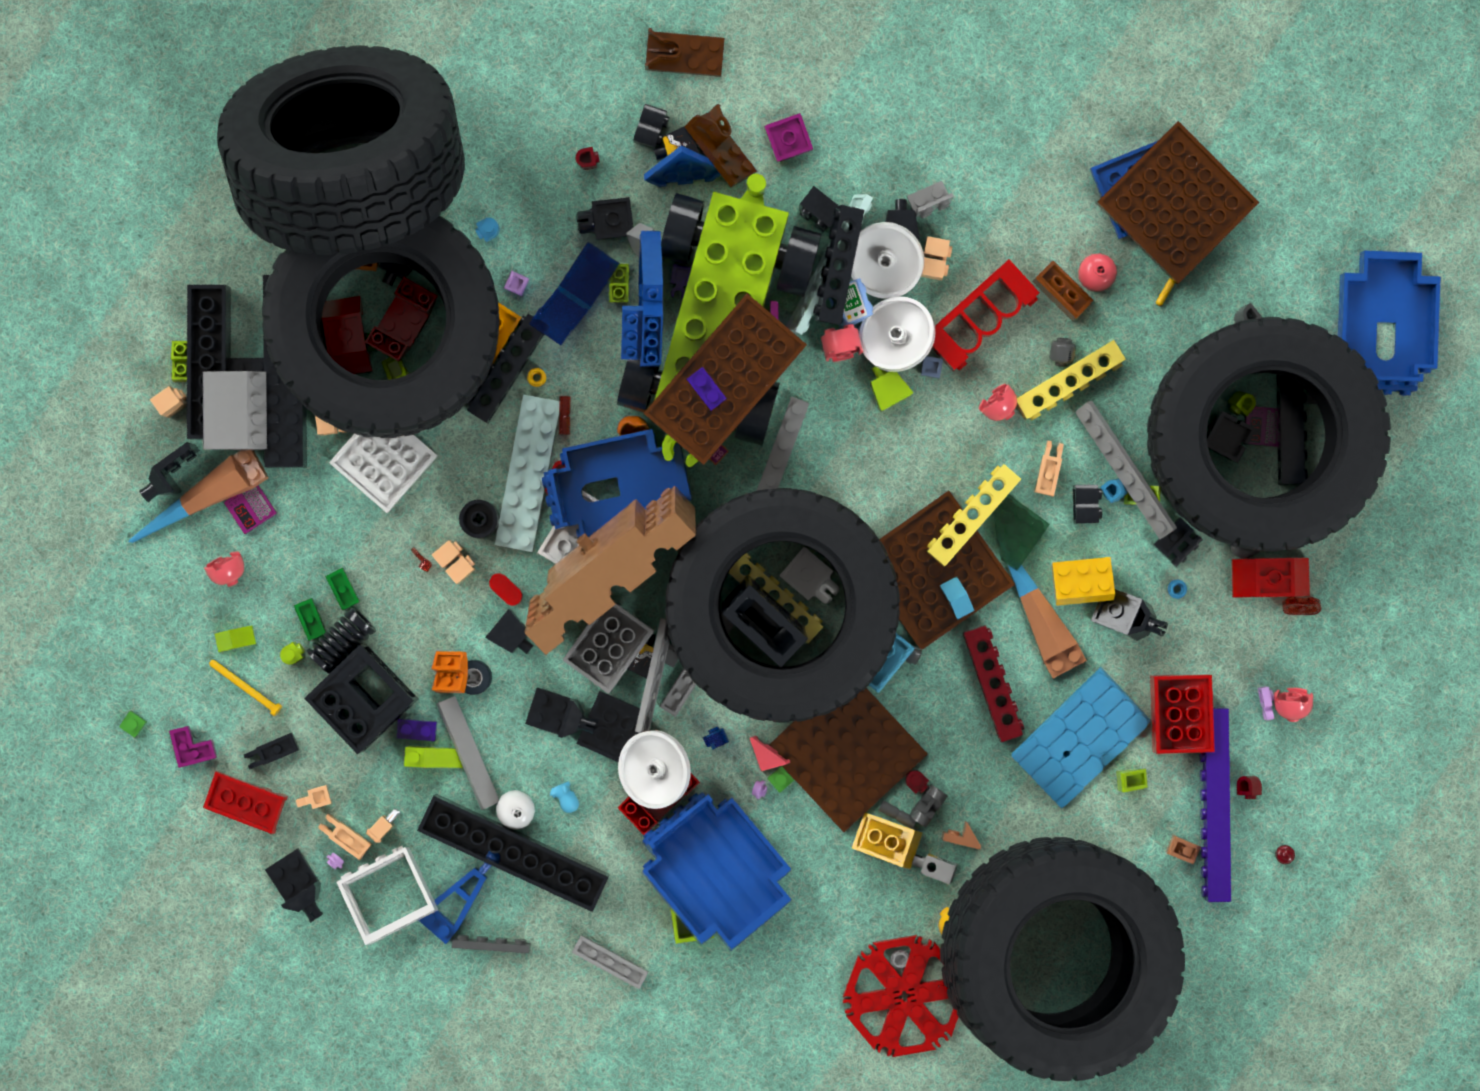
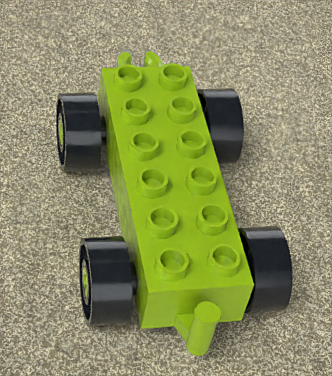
[617,173,822,468]

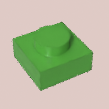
[119,711,147,738]
[767,766,794,793]

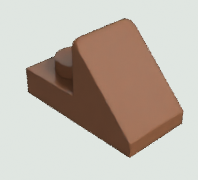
[941,821,981,850]
[1165,835,1201,864]

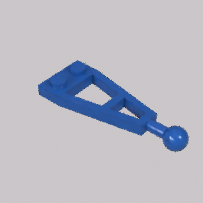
[418,851,501,944]

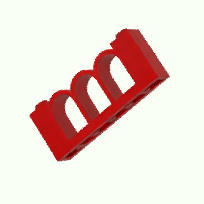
[932,259,1040,371]

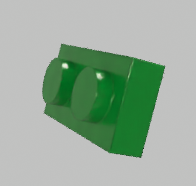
[325,568,360,611]
[294,598,327,641]

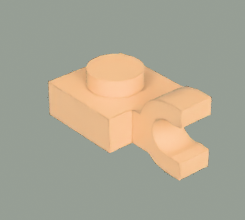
[296,785,332,809]

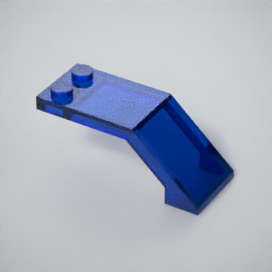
[529,242,620,346]

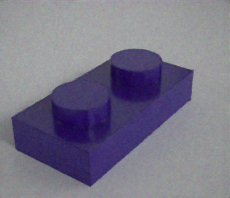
[687,367,727,411]
[397,719,437,741]

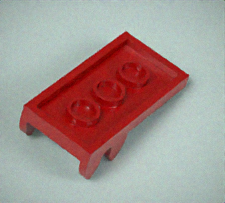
[203,771,288,834]

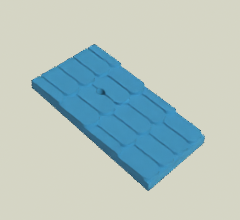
[1012,667,1150,809]

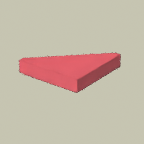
[750,736,790,771]

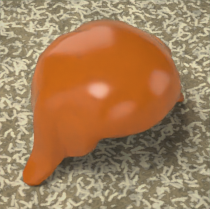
[617,416,649,436]

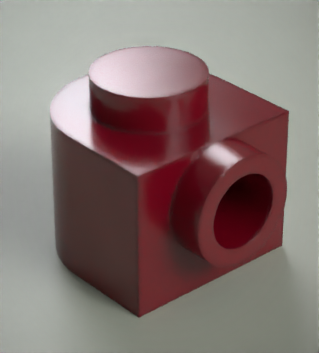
[575,147,600,170]
[905,770,929,794]
[1236,776,1262,799]

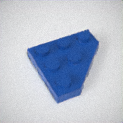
[644,145,721,187]

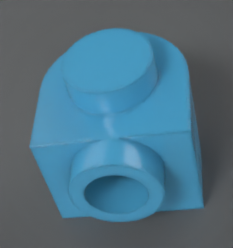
[475,218,500,242]
[1100,478,1128,503]

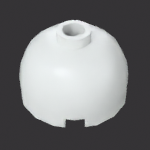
[496,790,535,830]

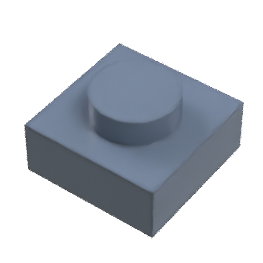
[921,356,943,379]

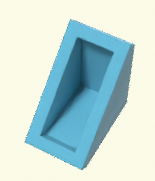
[939,576,974,619]

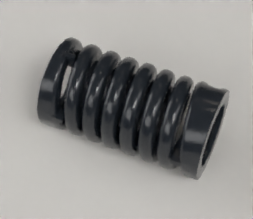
[307,606,376,674]

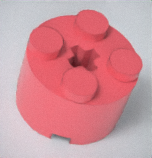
[821,324,863,362]

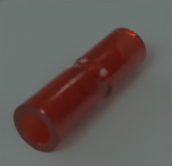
[559,396,571,435]

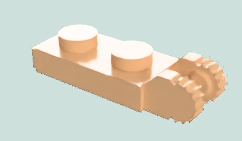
[1034,441,1064,497]
[318,814,372,860]

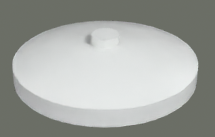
[851,222,924,299]
[859,297,935,372]
[618,730,691,809]

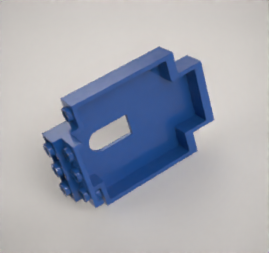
[621,231,663,366]
[1338,250,1441,396]
[542,429,693,538]

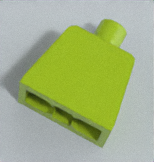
[870,366,913,412]

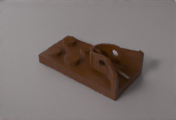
[645,28,725,77]
[684,104,757,187]

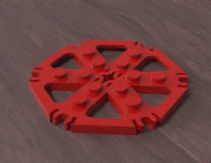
[843,935,959,1057]

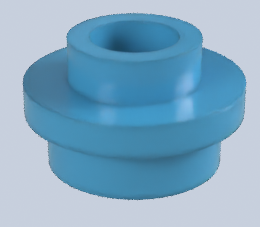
[1167,579,1187,599]

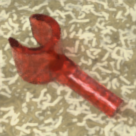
[411,547,432,572]

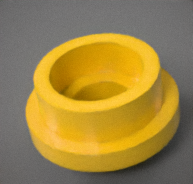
[527,368,546,387]

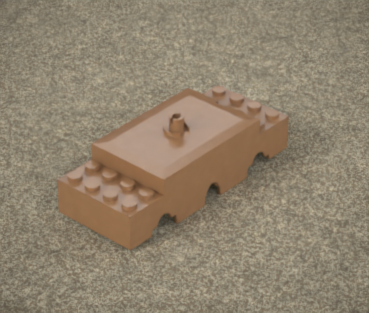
[525,486,696,655]

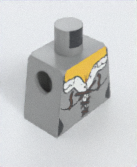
[912,854,958,884]

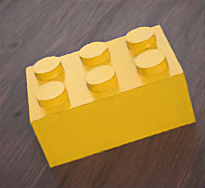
[1052,557,1115,606]

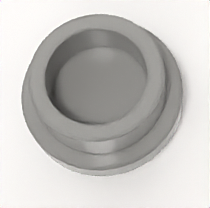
[890,950,909,969]

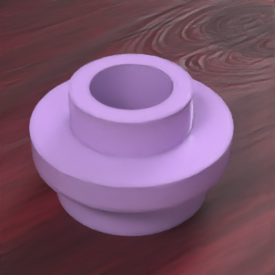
[752,780,768,799]
[327,853,344,870]

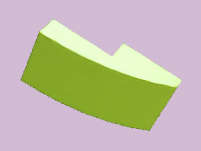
[609,264,629,302]
[171,341,187,382]

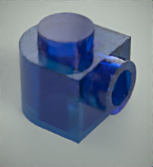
[702,726,730,750]

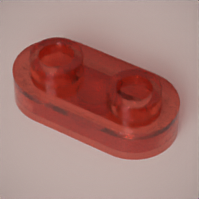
[1282,597,1322,615]

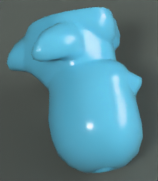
[550,781,579,813]

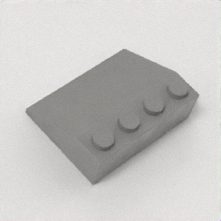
[203,371,267,450]
[563,601,654,694]

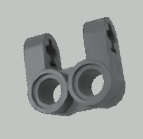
[910,784,948,828]

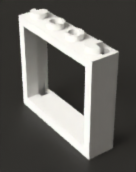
[337,846,438,945]

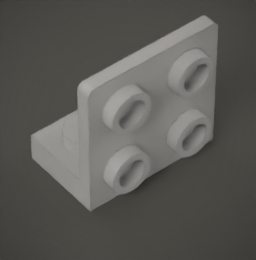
[907,181,954,219]

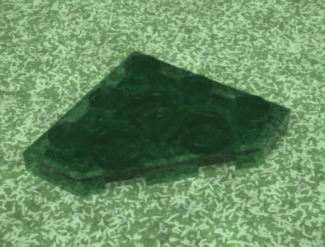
[992,494,1050,571]

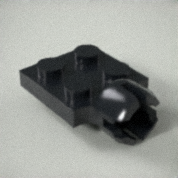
[576,197,634,241]

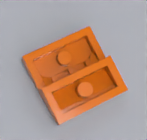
[431,651,468,693]

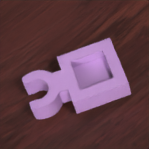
[1258,686,1274,720]

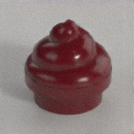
[1275,845,1295,865]

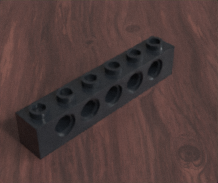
[813,205,865,325]
[467,313,549,424]

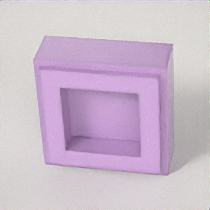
[504,271,529,297]

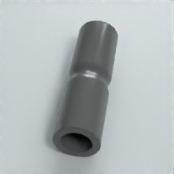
[878,800,916,829]

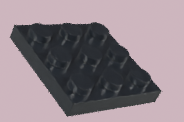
[576,691,640,762]

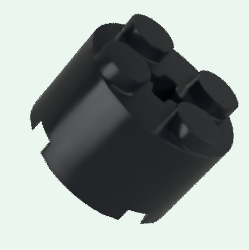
[459,500,500,539]

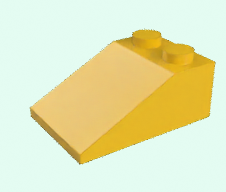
[852,813,923,869]

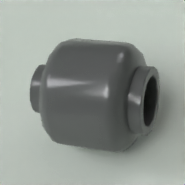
[1049,338,1076,367]

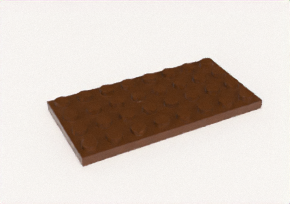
[644,294,807,465]

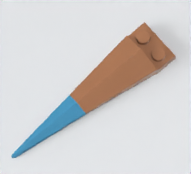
[128,450,269,543]
[997,533,1087,679]

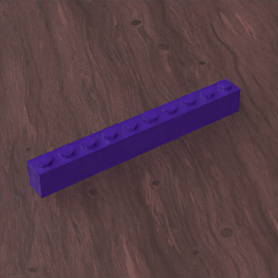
[1199,708,1231,902]

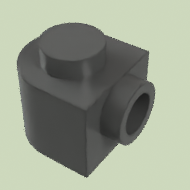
[1234,303,1262,323]

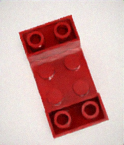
[365,277,438,362]
[322,296,373,374]
[1231,558,1310,598]
[617,773,700,835]

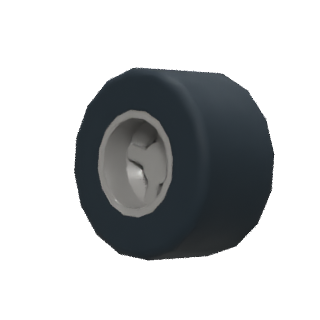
[456,660,492,695]

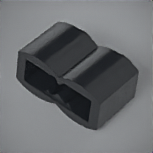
[633,104,670,149]
[1073,485,1102,524]

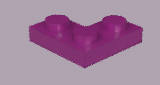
[169,726,217,768]

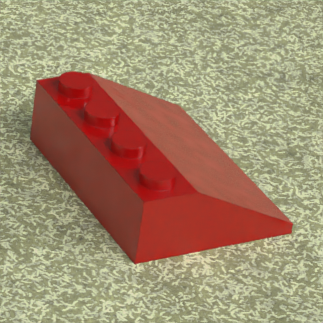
[1150,675,1215,754]

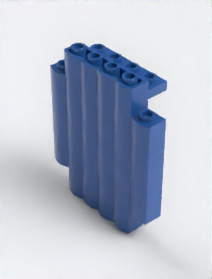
[642,792,792,951]

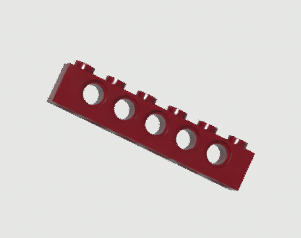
[962,625,1025,742]

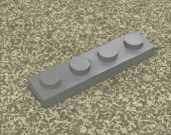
[572,935,649,989]

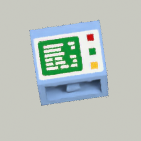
[829,278,873,329]

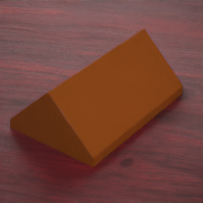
[1032,261,1094,321]

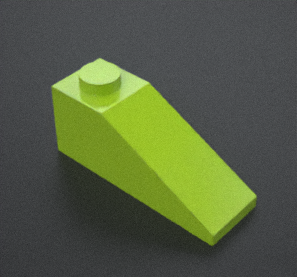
[404,746,463,768]

